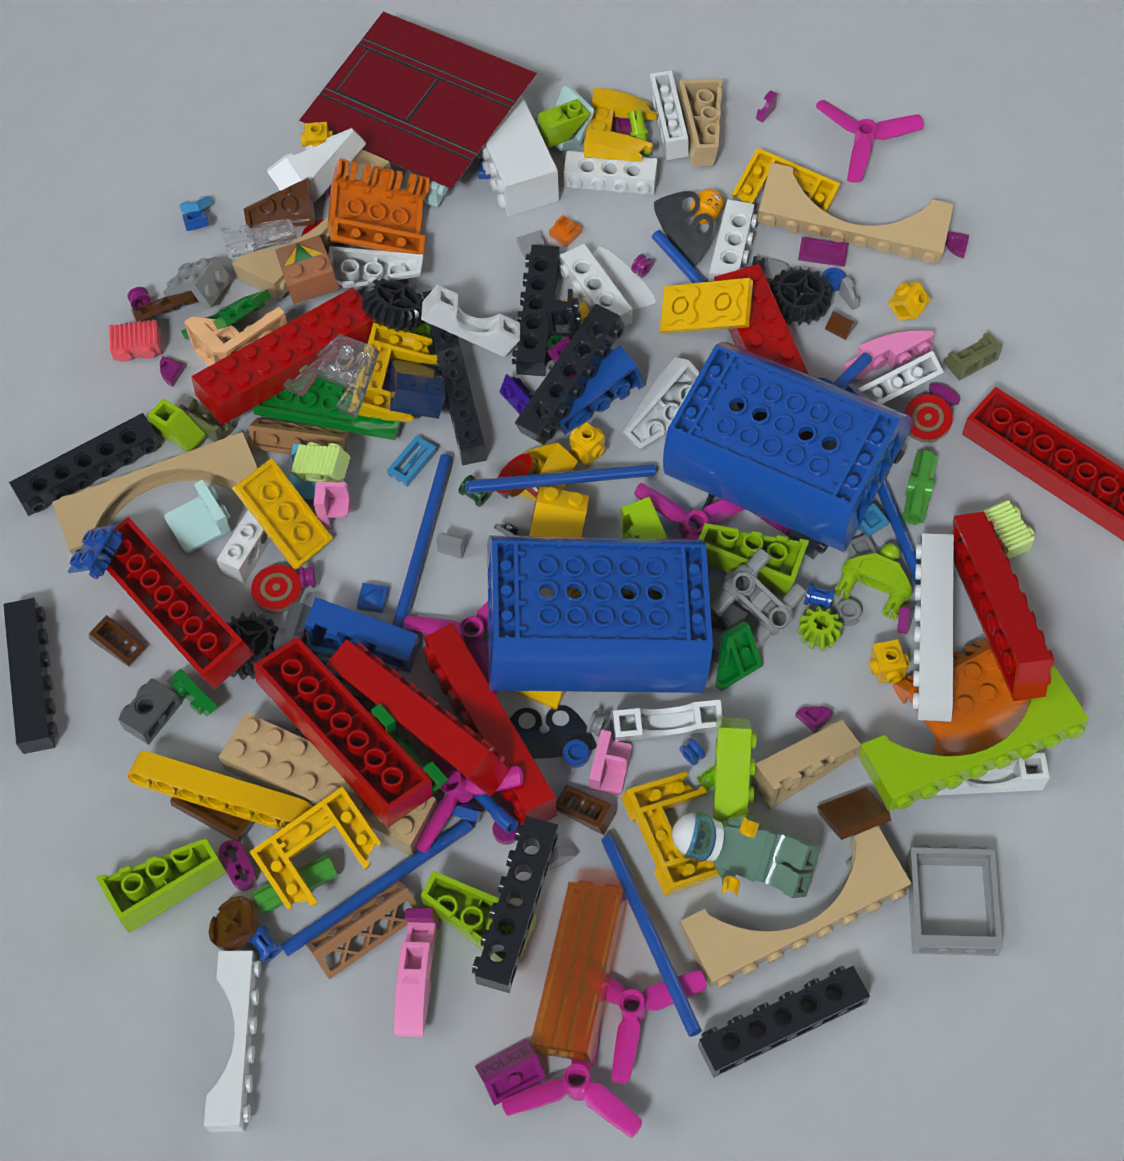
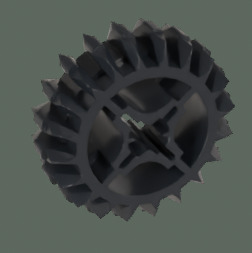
[769,265,832,326]
[361,278,424,332]
[226,611,279,680]

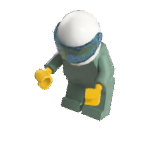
[672,810,822,898]

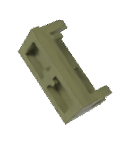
[944,332,1003,381]
[179,397,235,442]

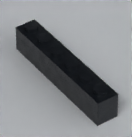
[3,598,58,754]

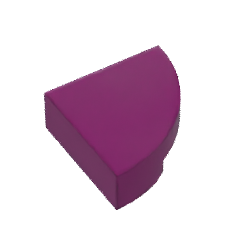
[756,90,777,123]
[945,231,969,259]
[160,356,185,387]
[928,384,960,406]
[897,602,915,634]
[795,706,833,733]
[405,908,440,929]

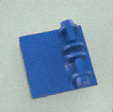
[68,525,122,579]

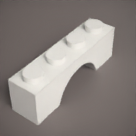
[421,285,520,357]
[612,700,723,742]
[935,752,1050,796]

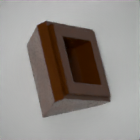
[825,311,858,340]

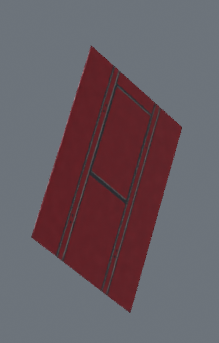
[299,11,538,189]

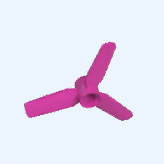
[816,100,924,183]
[634,483,744,540]
[403,601,500,694]
[416,748,523,853]
[570,957,707,1084]
[502,1008,642,1138]

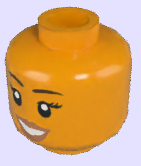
[690,189,724,224]

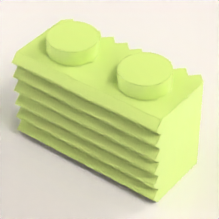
[290,442,351,482]
[981,500,1035,559]

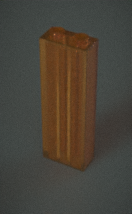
[530,880,627,1063]

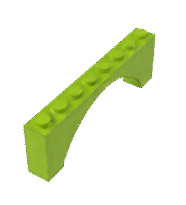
[858,666,1089,812]

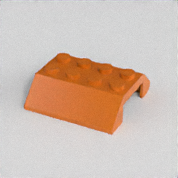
[327,158,429,255]
[893,638,1029,756]

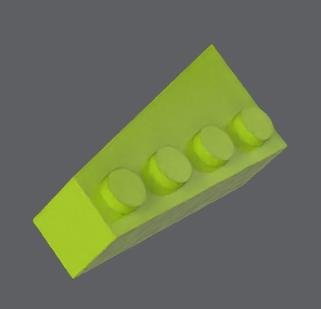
[621,497,668,600]
[95,838,227,933]
[421,871,537,962]

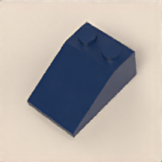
[390,359,446,419]

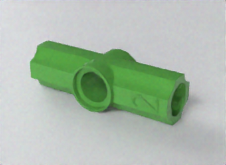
[902,450,938,525]
[252,854,338,915]

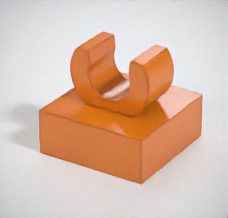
[549,215,582,247]

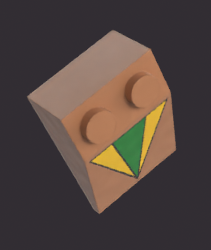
[275,235,339,304]

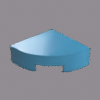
[179,196,213,213]

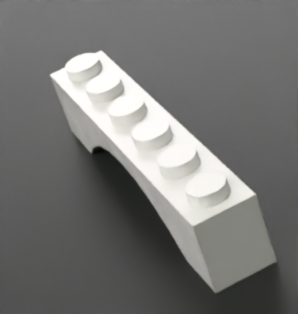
[204,951,261,1132]

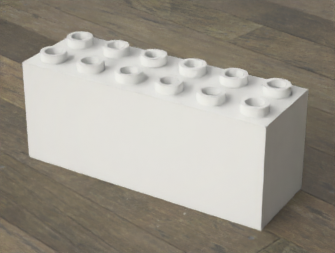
[477,95,559,216]

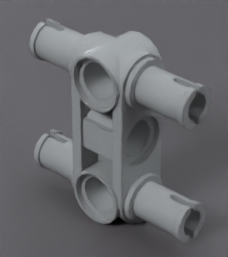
[710,548,808,651]

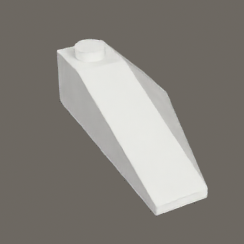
[267,128,366,202]
[328,246,423,288]

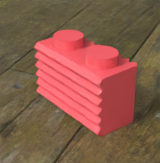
[109,320,162,362]

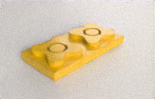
[659,278,753,334]
[232,458,334,570]

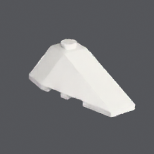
[623,357,700,449]

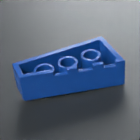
[547,345,646,435]
[305,597,420,673]

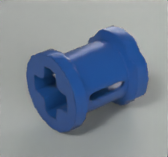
[804,582,835,610]
[247,925,282,963]

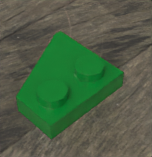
[715,621,763,691]
[167,668,218,716]

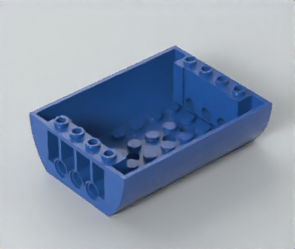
[663,342,913,553]
[487,535,713,693]

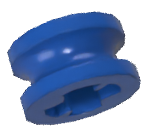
[679,738,706,766]

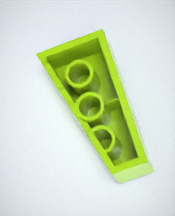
[698,523,809,595]
[713,717,757,822]

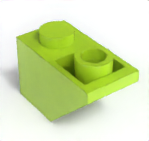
[537,99,589,148]
[147,398,206,451]

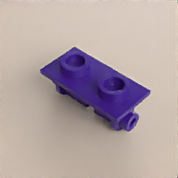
[499,374,533,415]

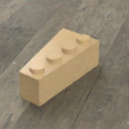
[677,78,723,167]
[751,720,861,809]

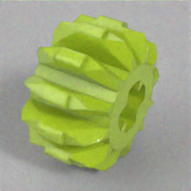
[797,605,843,652]

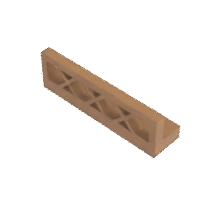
[248,417,352,454]
[305,880,419,979]

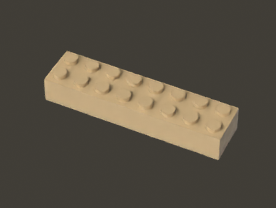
[219,712,438,855]

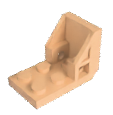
[184,307,287,366]

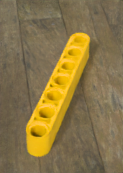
[127,751,312,830]

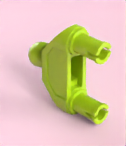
[834,543,912,620]

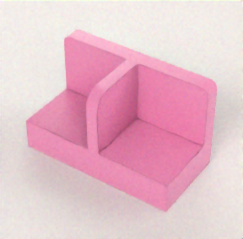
[314,482,352,529]
[589,730,632,795]

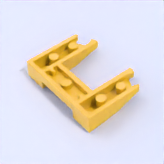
[584,87,657,162]
[732,147,841,233]
[350,323,438,422]
[621,772,719,897]
[249,786,382,910]

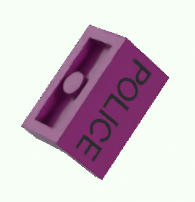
[475,1039,546,1106]

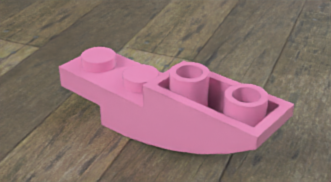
[843,330,935,381]
[394,922,437,1037]

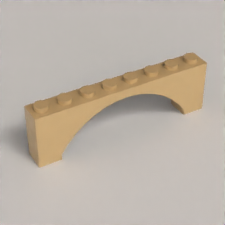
[232,149,391,300]
[757,162,954,264]
[52,432,257,556]
[678,826,911,988]

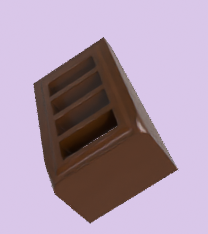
[89,615,147,667]
[556,784,616,835]

